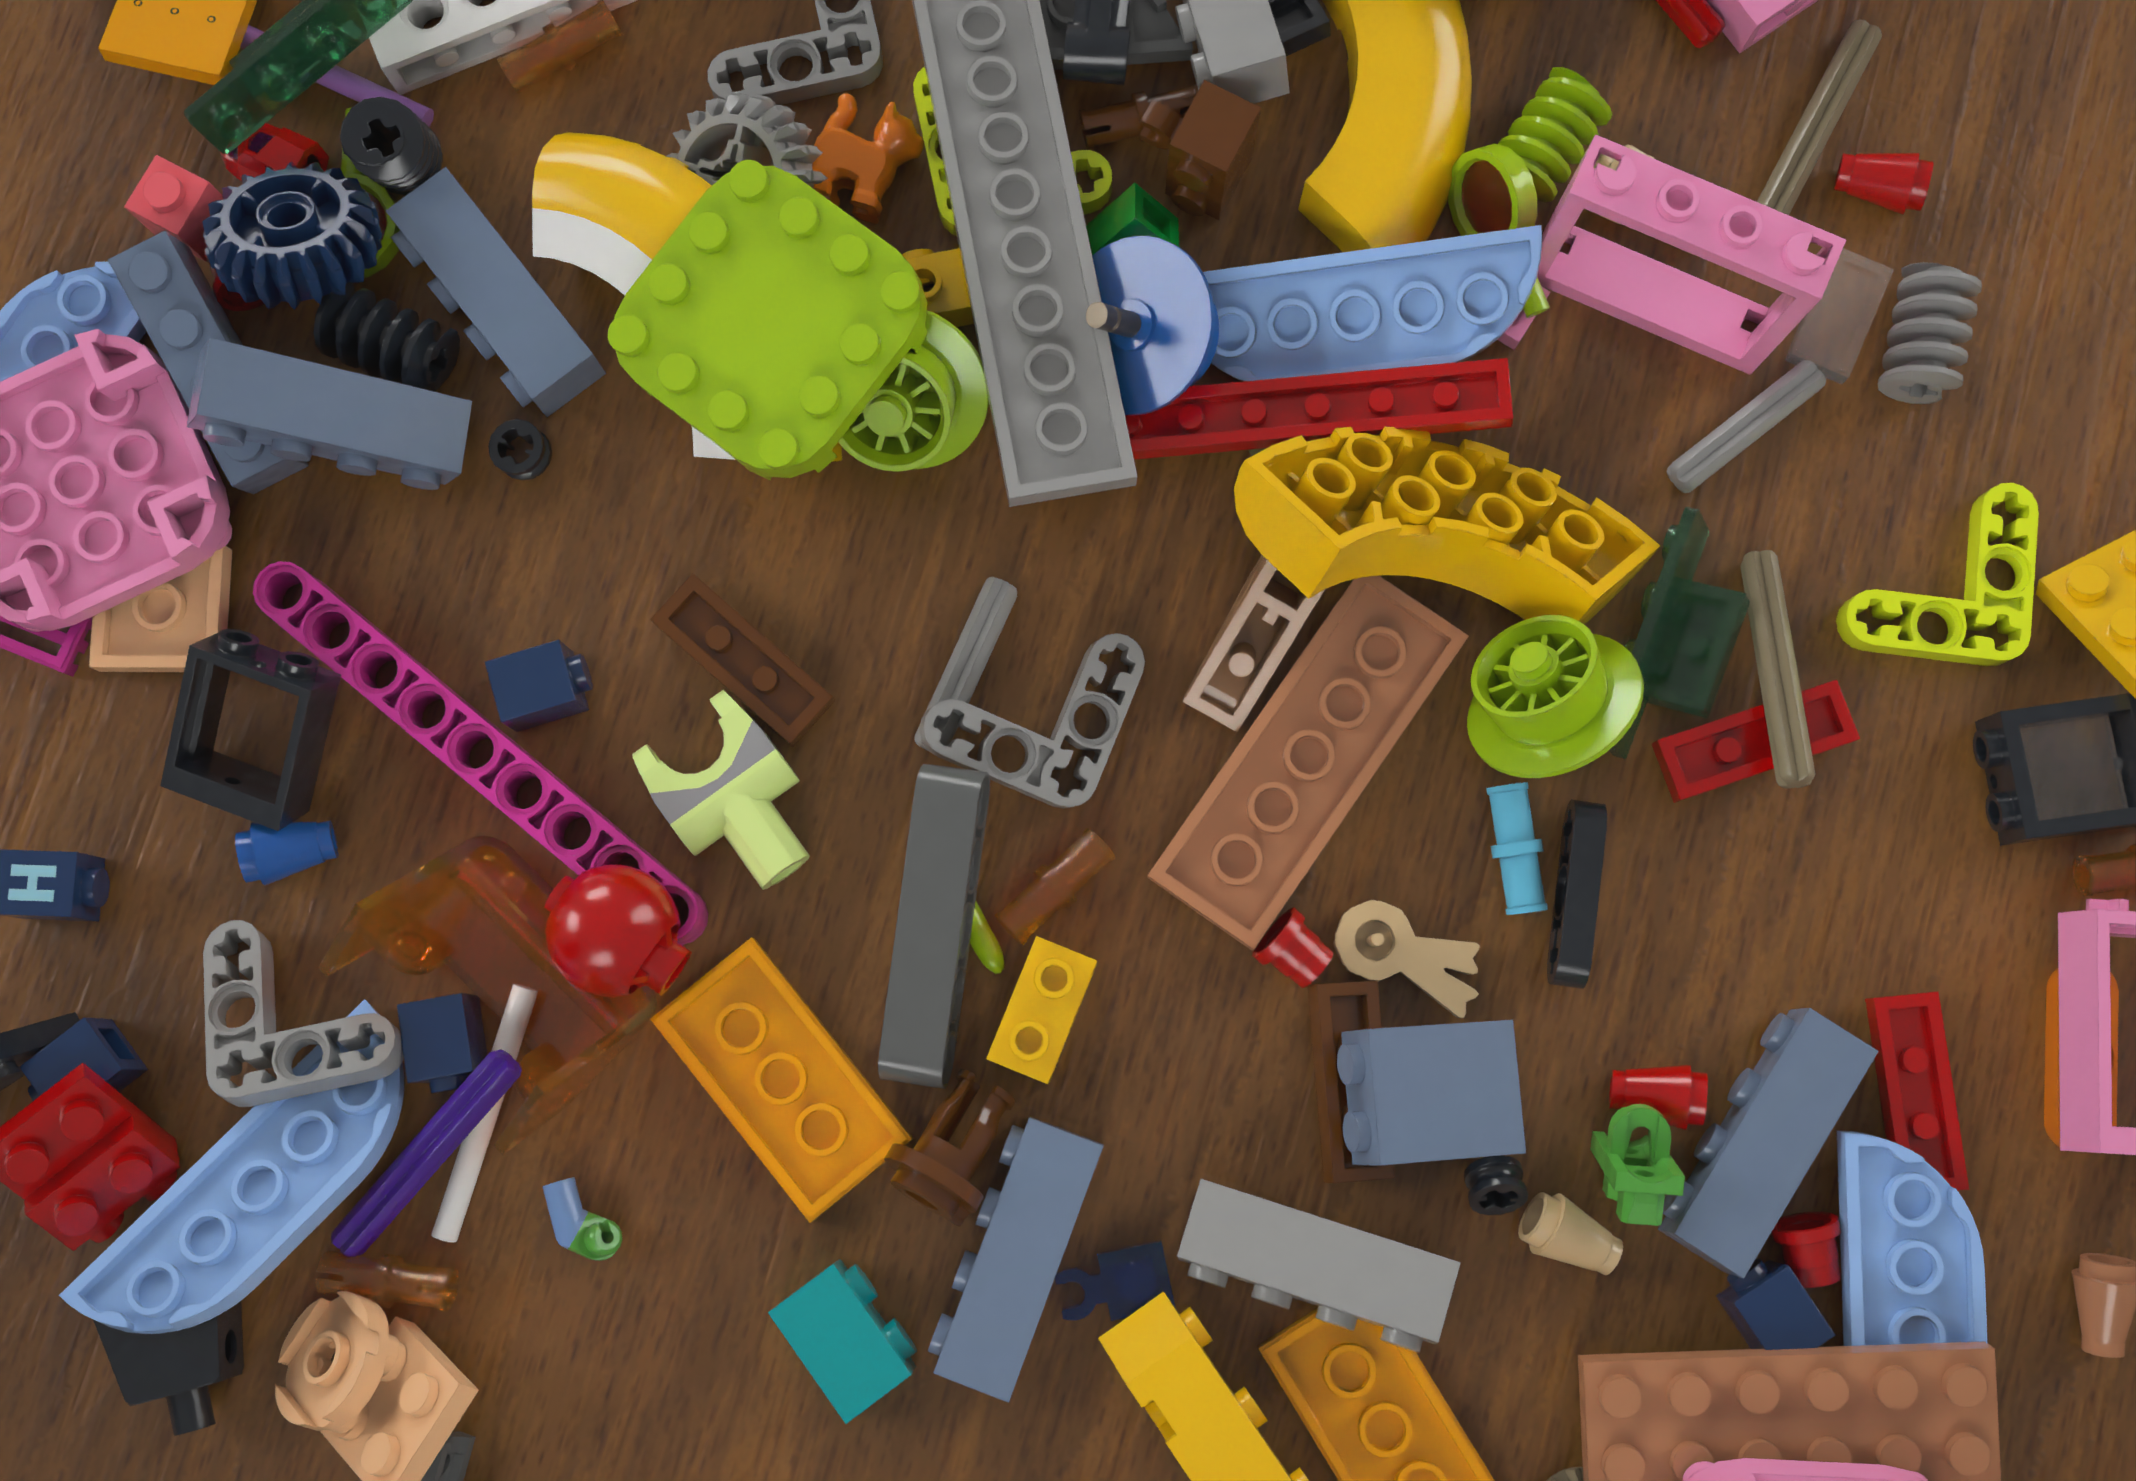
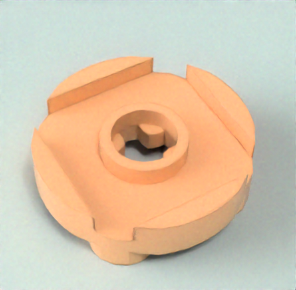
[275,1291,400,1433]

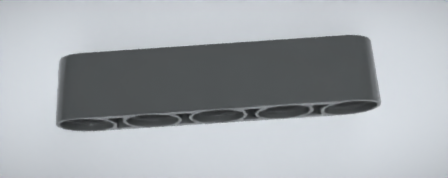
[878,764,990,1089]

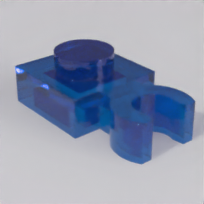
[1055,1239,1175,1321]

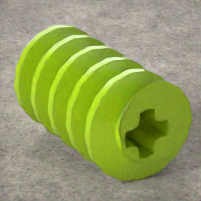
[1482,67,1612,202]

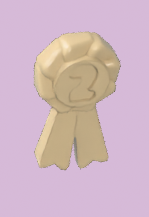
[1333,900,1480,1018]

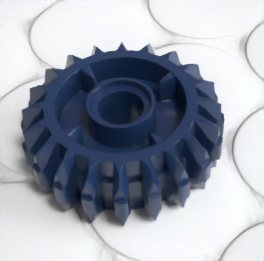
[202,161,382,310]

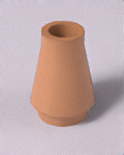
[2071,1253,2136,1358]

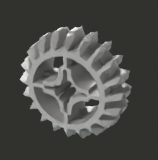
[666,93,827,188]

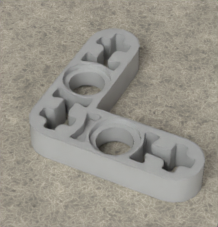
[708,0,883,105]
[919,633,1145,809]
[203,920,404,1107]

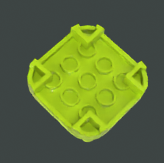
[608,160,928,480]

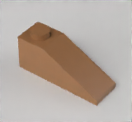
[1182,555,1325,732]

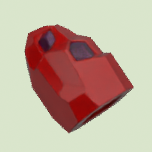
[220,123,329,182]

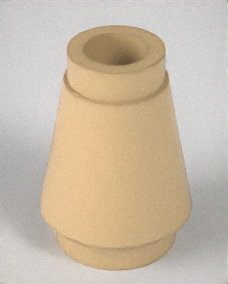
[1518,1192,1623,1275]

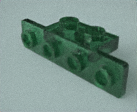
[184,0,413,154]
[1609,507,1750,759]

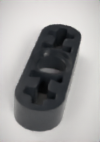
[1547,799,1607,989]

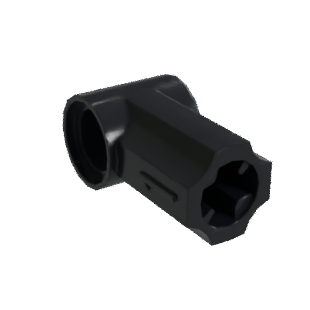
[1063,0,1130,85]

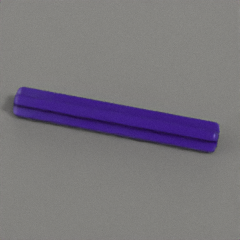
[331,1049,522,1258]

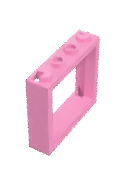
[1537,134,1846,375]
[2058,899,2136,1155]

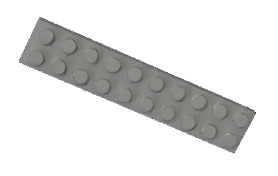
[912,0,1137,507]

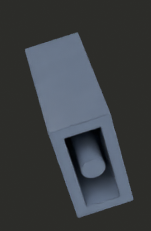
[1337,1020,1526,1166]

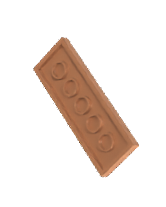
[1147,576,1469,951]
[1578,1341,2001,1481]

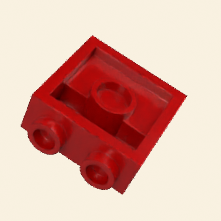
[0,1063,180,1251]

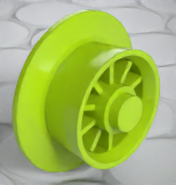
[839,310,989,472]
[1467,615,1644,778]

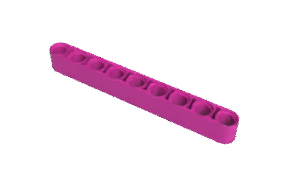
[253,561,709,945]

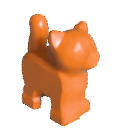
[812,93,924,224]

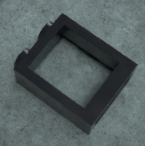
[160,629,341,831]

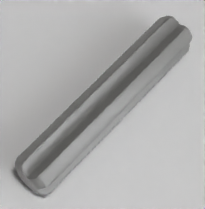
[1666,360,1826,493]
[914,577,1017,751]

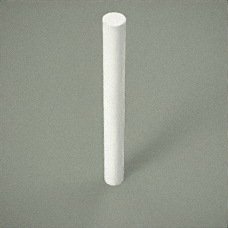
[431,984,538,1243]

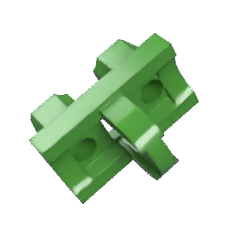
[1590,1104,1685,1226]

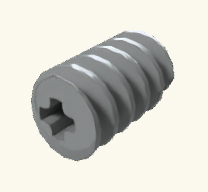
[1878,262,1982,404]

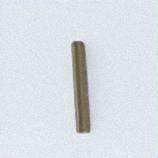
[1757,19,1882,215]
[1740,550,1816,789]

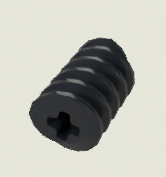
[340,97,443,196]
[314,282,460,392]

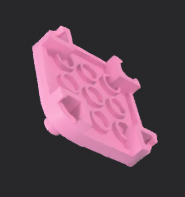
[0,329,232,632]

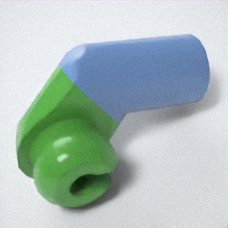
[542,1177,623,1261]

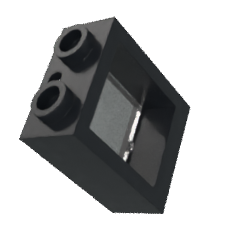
[1973,693,2136,846]

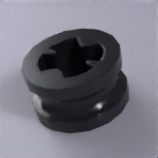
[488,419,552,480]
[1463,1155,1528,1215]

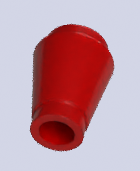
[1834,153,1934,215]
[1609,1065,1708,1130]

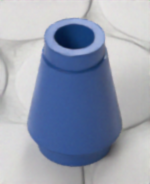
[235,821,338,886]

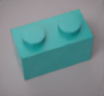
[768,1259,917,1424]

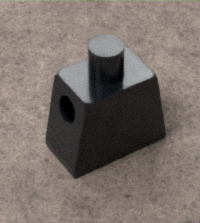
[93,1301,244,1436]

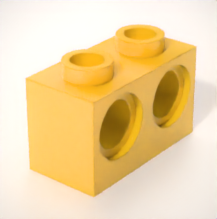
[986,936,1097,1084]

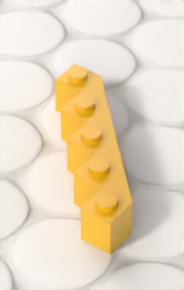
[1098,1291,1309,1481]

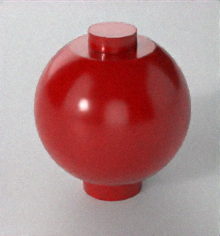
[544,865,692,997]

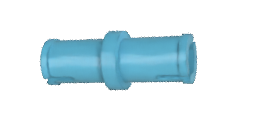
[1486,782,1548,915]

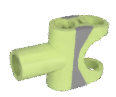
[632,690,810,890]

